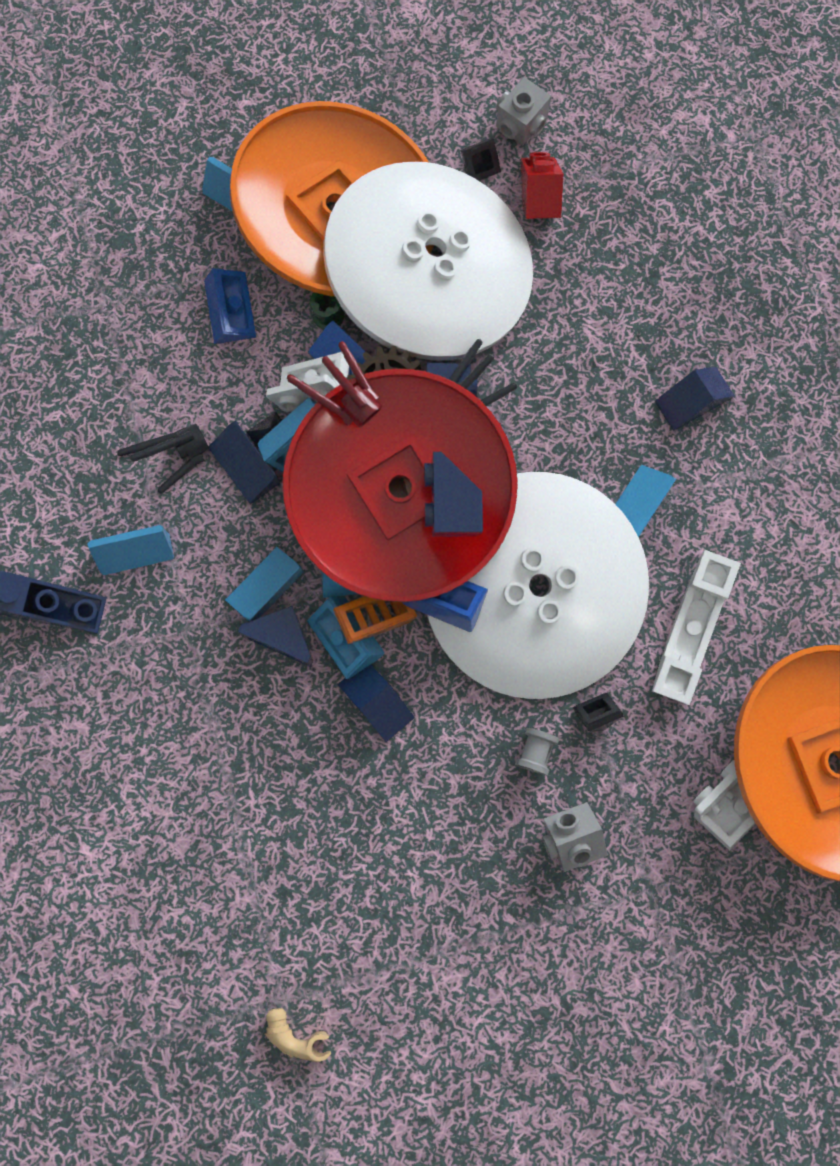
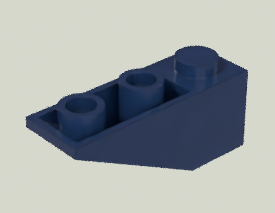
[0,570,107,634]

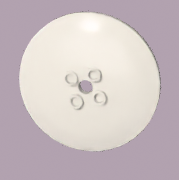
[323,162,533,360]
[427,472,649,699]

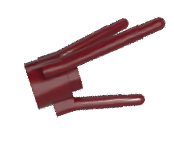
[287,341,382,428]

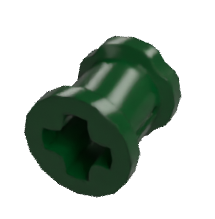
[309,292,344,330]

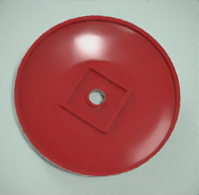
[283,369,518,602]

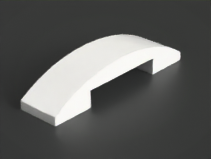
[652,550,741,705]

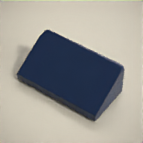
[209,421,280,505]

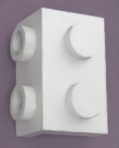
[266,352,349,412]
[694,760,756,851]

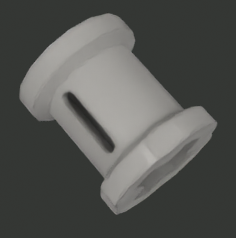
[515,728,559,776]

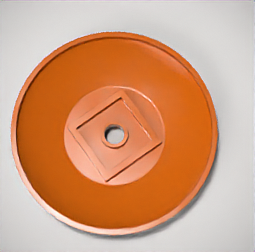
[230,101,434,297]
[734,645,840,882]

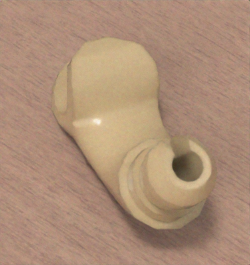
[265,1008,331,1062]

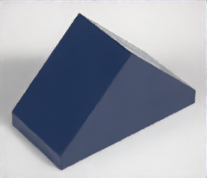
[655,367,735,431]
[238,606,314,668]
[337,665,415,742]

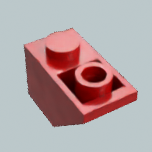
[520,152,564,219]

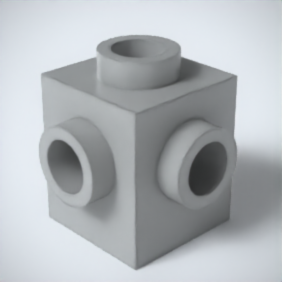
[496,77,552,145]
[542,802,608,872]

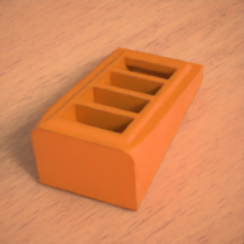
[333,596,417,644]

